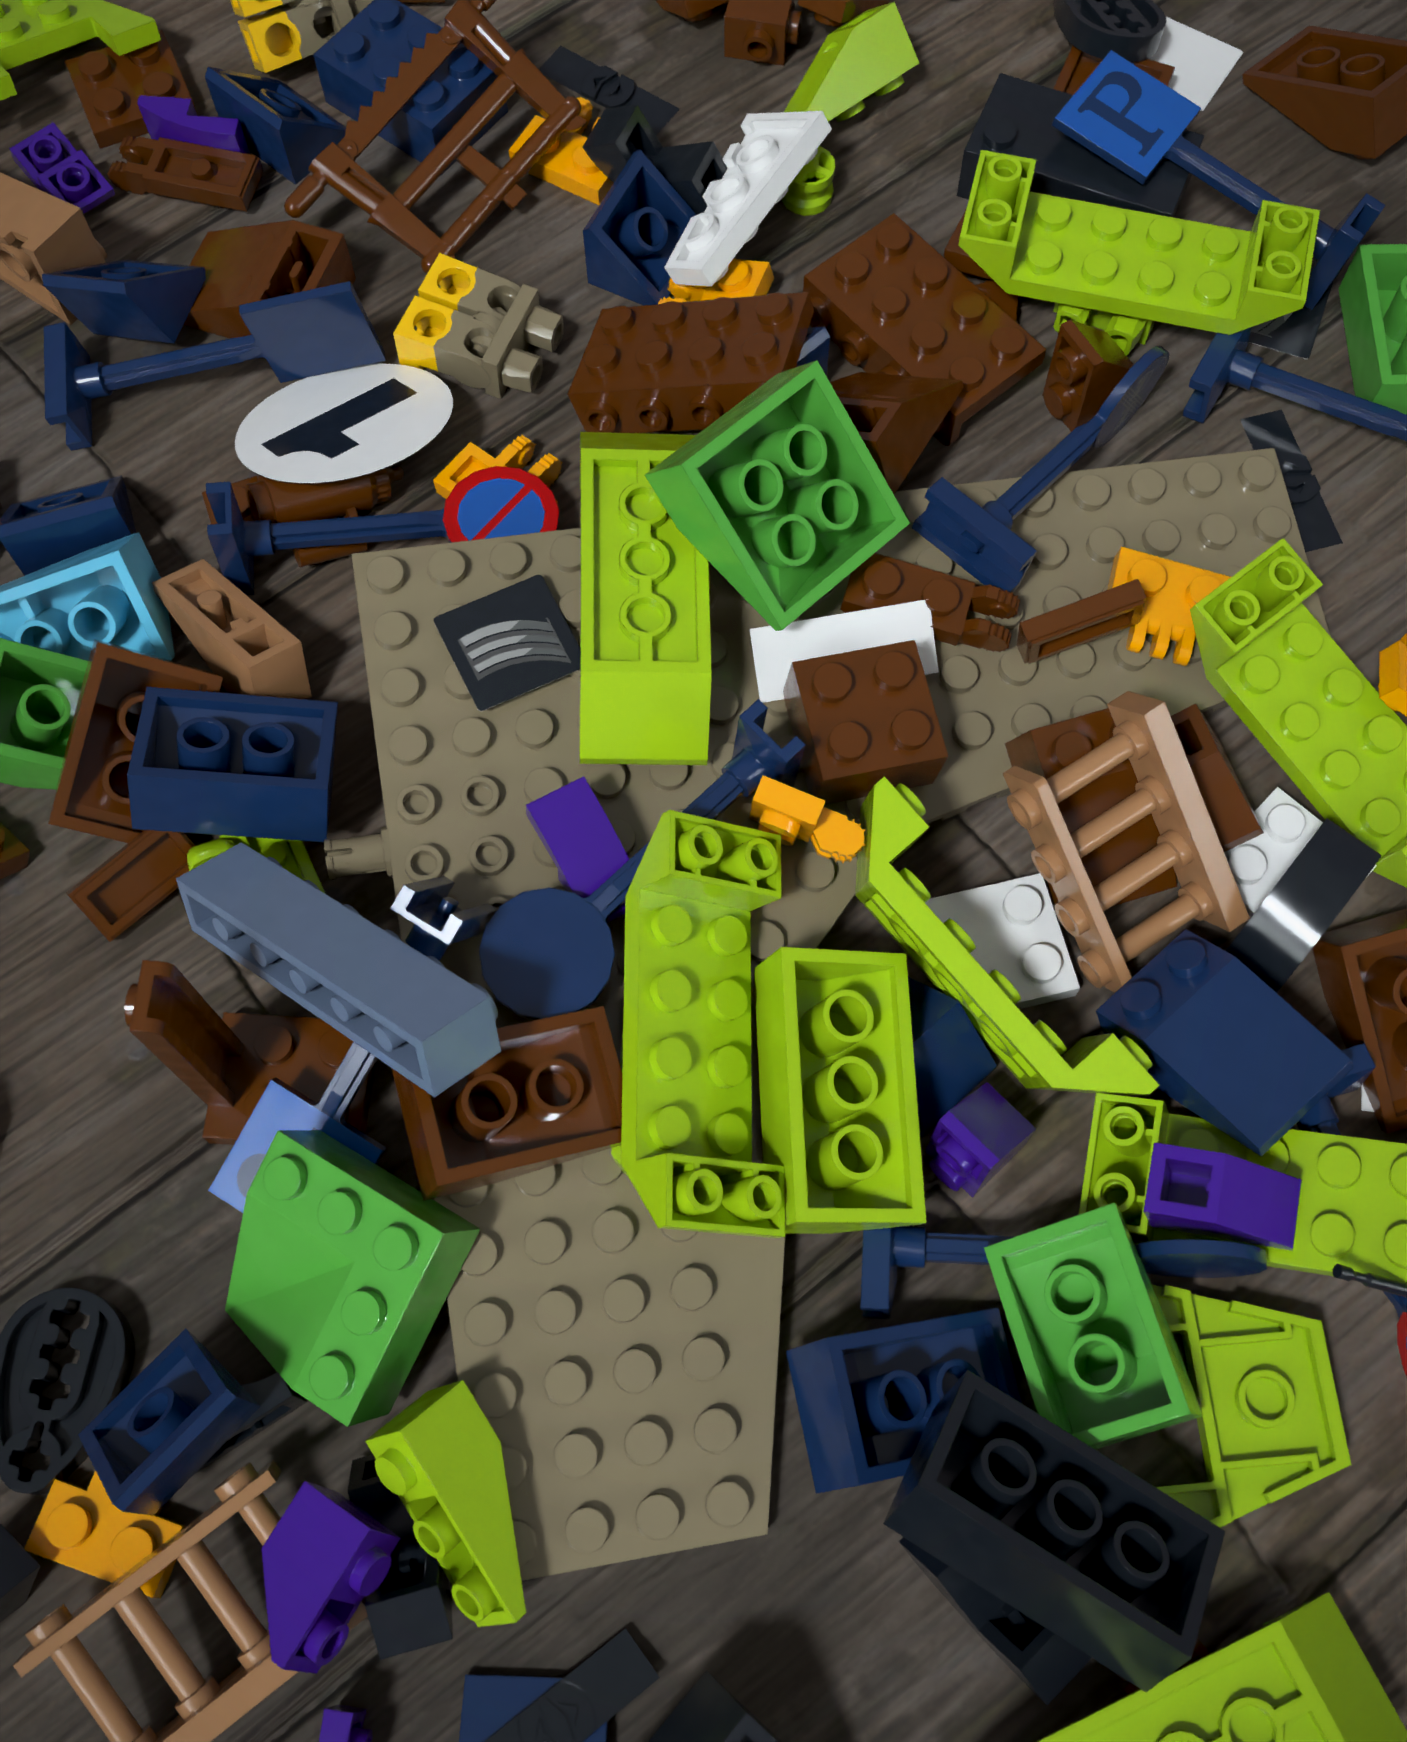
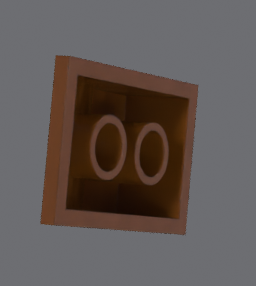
[1242,25,1407,159]
[48,639,223,843]
[1005,708,1177,906]
[1312,908,1407,1134]
[392,1006,622,1201]

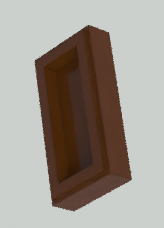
[1017,579,1147,664]
[66,830,195,942]

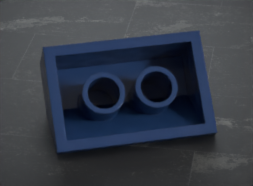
[127,687,338,842]

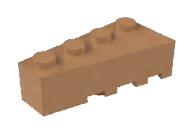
[0,172,107,325]

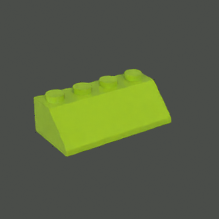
[754,947,926,1234]

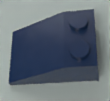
[1096,929,1354,1157]
[786,1308,1022,1494]

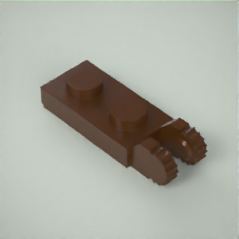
[107,135,264,212]
[840,553,1020,652]

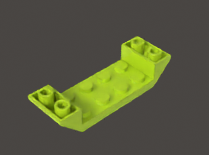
[958,150,1320,335]
[579,432,712,765]
[1190,538,1407,888]
[855,776,1160,1095]
[621,810,785,1238]
[1079,1092,1407,1283]
[1035,1592,1407,1742]

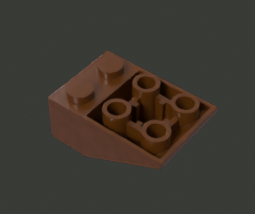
[184,220,356,338]
[830,372,964,494]

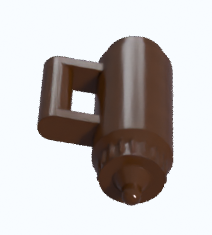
[246,466,404,568]

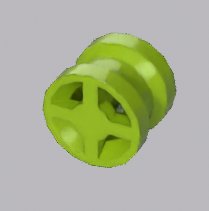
[782,146,835,216]

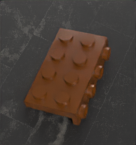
[803,213,1047,446]
[568,292,814,433]

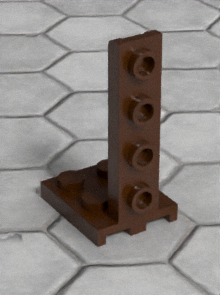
[125,960,375,1145]

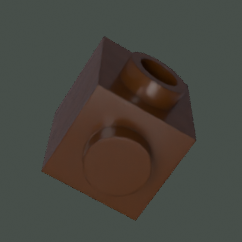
[724,0,802,66]

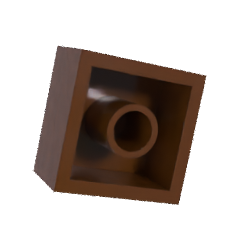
[783,640,948,805]

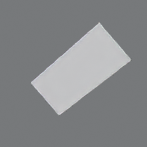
[749,599,939,703]

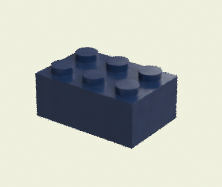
[313,0,508,175]

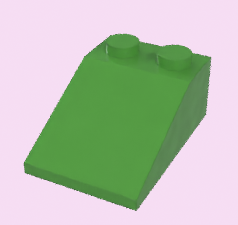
[0,638,88,790]
[984,1203,1203,1449]

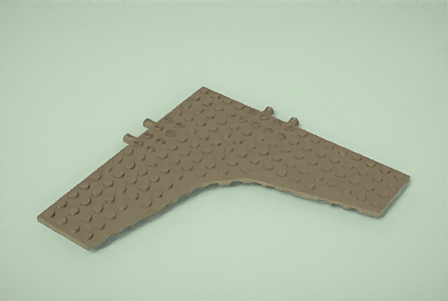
[324,448,1330,1581]

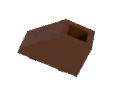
[1042,319,1133,432]
[1171,703,1264,852]

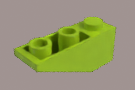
[784,2,919,122]
[365,1380,526,1627]

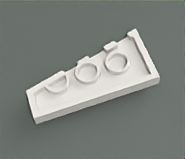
[664,111,832,286]

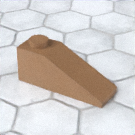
[152,559,312,700]

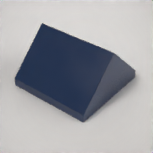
[205,67,346,185]
[583,150,696,305]
[42,260,206,343]
[0,475,136,576]
[908,977,997,1140]
[78,1329,261,1515]

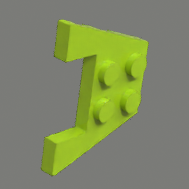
[0,0,161,101]
[1151,1284,1351,1528]

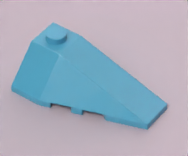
[0,532,175,661]

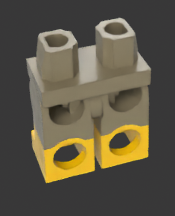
[230,0,373,73]
[393,253,564,399]

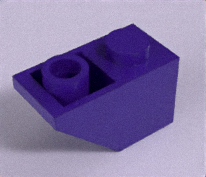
[925,1082,1036,1198]
[1144,1142,1302,1251]
[262,1481,400,1674]

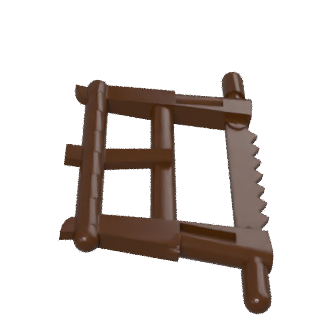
[284,0,587,274]

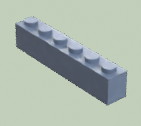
[176,842,501,1097]

